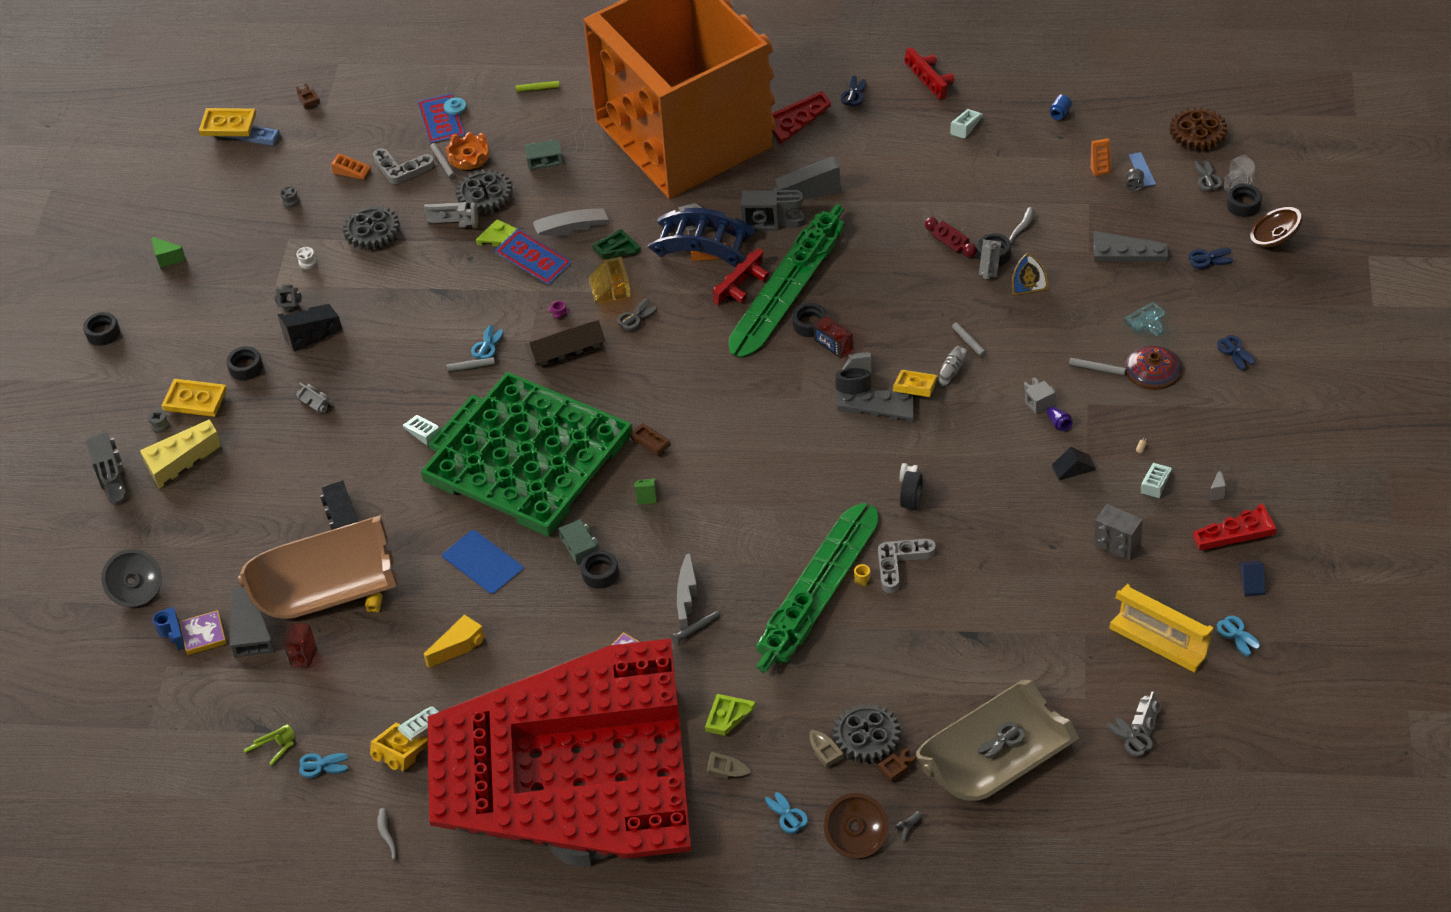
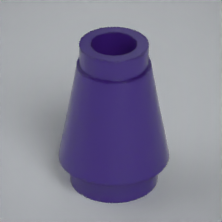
[1047,406,1073,431]

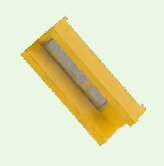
[1109,584,1214,673]

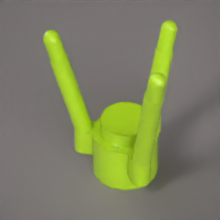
[244,724,296,766]

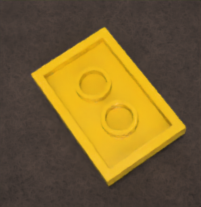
[199,108,256,137]
[161,379,227,417]

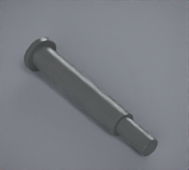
[671,611,720,645]

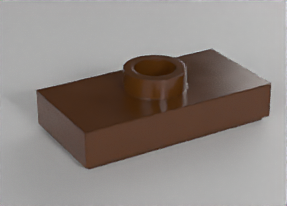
[630,423,671,457]

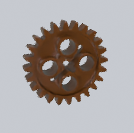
[1170,107,1227,151]

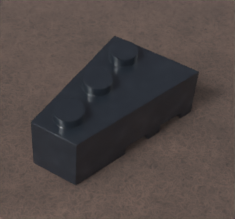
[277,304,342,352]

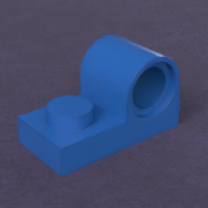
[153,607,185,650]

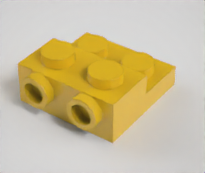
[370,723,428,771]

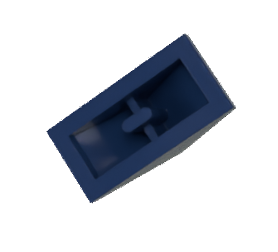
[1238,561,1265,596]

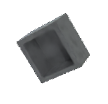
[1094,504,1143,560]

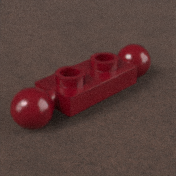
[924,217,977,258]

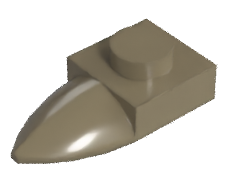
[809,730,844,768]
[706,752,750,779]

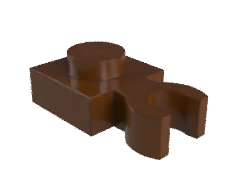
[296,83,320,109]
[878,748,917,783]

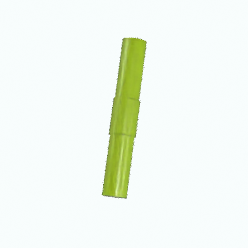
[516,81,560,92]

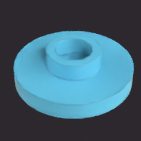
[444,98,466,115]

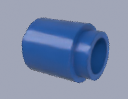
[1050,95,1072,120]

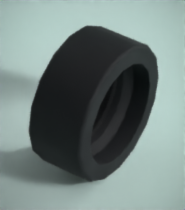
[1226,184,1262,217]
[977,233,1011,266]
[792,303,828,337]
[83,312,120,346]
[226,346,263,381]
[835,368,871,394]
[900,471,923,510]
[580,551,619,589]

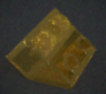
[589,257,631,304]

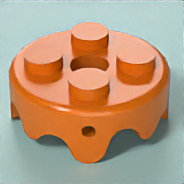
[446,132,490,170]

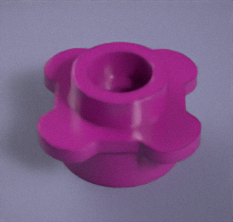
[548,301,570,319]

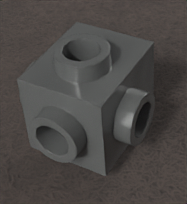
[275,285,302,310]

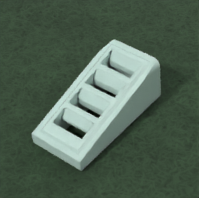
[950,109,982,138]
[403,415,440,446]
[1141,463,1172,498]
[398,706,439,741]

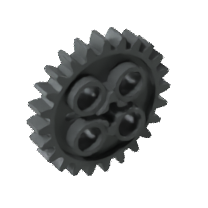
[456,169,513,214]
[343,205,400,250]
[833,702,901,764]

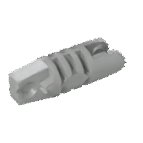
[937,346,967,387]

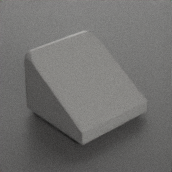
[1210,471,1226,500]

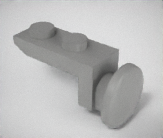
[424,202,479,229]

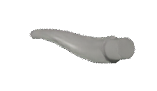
[1009,207,1034,243]
[377,808,396,860]

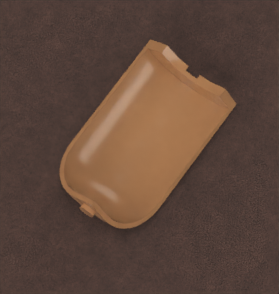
[238,515,397,619]

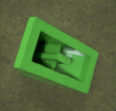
[151,237,186,268]
[634,479,657,505]

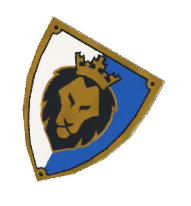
[1012,253,1049,295]

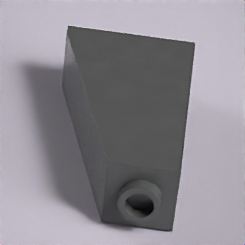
[773,156,841,199]
[230,587,274,658]

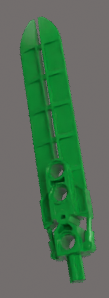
[729,204,845,357]
[756,503,878,673]

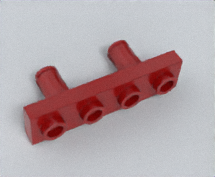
[904,47,955,100]
[712,248,770,305]

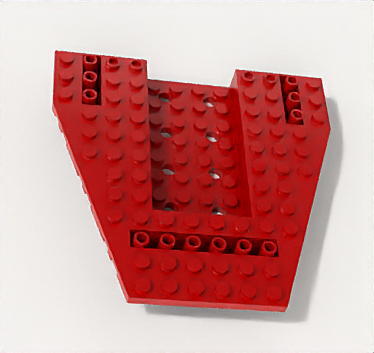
[427,638,691,858]

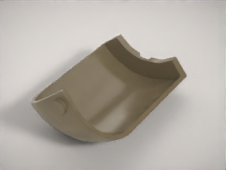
[916,680,1079,801]

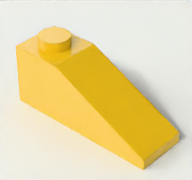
[424,615,485,668]

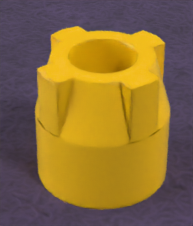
[854,564,870,587]
[365,592,383,612]

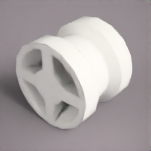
[296,247,316,269]
[900,463,919,482]

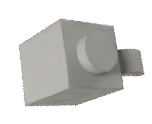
[1024,378,1056,414]

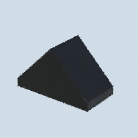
[1052,447,1096,481]

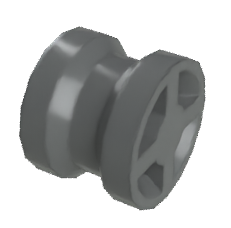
[1126,169,1144,191]
[280,186,299,208]
[148,409,169,433]

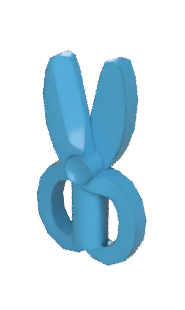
[471,325,503,359]
[1216,616,1260,657]
[299,753,348,778]
[765,792,808,834]

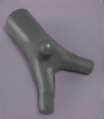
[895,811,923,842]

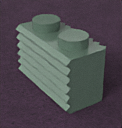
[525,140,562,170]
[559,519,599,565]

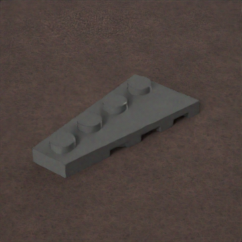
[1093,231,1168,262]
[837,390,913,423]

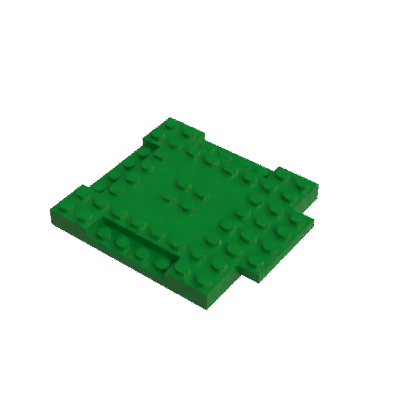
[421,372,633,537]

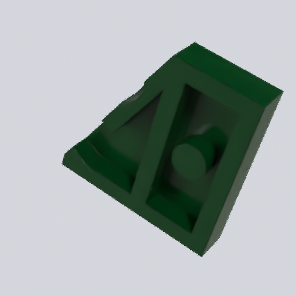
[592,229,641,259]

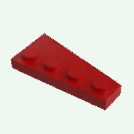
[771,91,831,144]
[1193,503,1277,551]

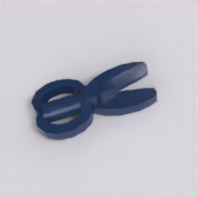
[841,76,866,106]
[1188,248,1233,269]
[1217,335,1255,371]

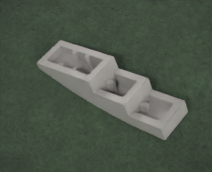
[533,208,609,236]
[677,554,698,631]

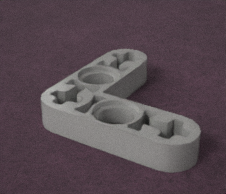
[373,148,435,184]
[878,539,936,593]

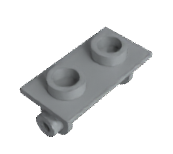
[979,239,1001,279]
[296,382,334,413]
[1131,692,1161,737]

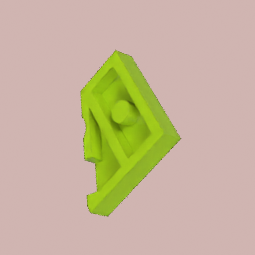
[476,219,517,247]
[705,694,756,736]

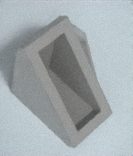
[842,352,872,374]

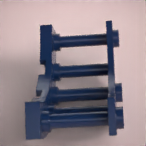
[648,208,755,267]

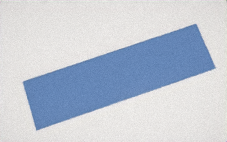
[1129,152,1156,187]

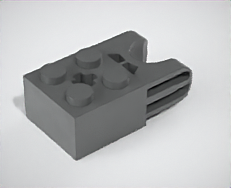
[741,190,805,231]
[85,432,127,505]

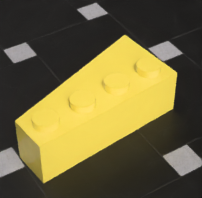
[140,419,221,489]

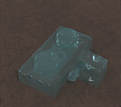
[1124,302,1165,336]

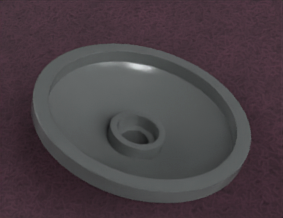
[101,549,162,607]

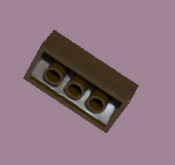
[525,320,605,366]

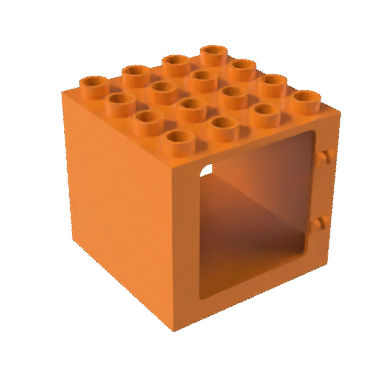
[583,0,776,199]

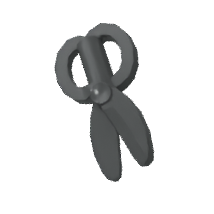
[1195,160,1222,192]
[617,299,657,331]
[1107,718,1153,758]
[978,722,1024,759]

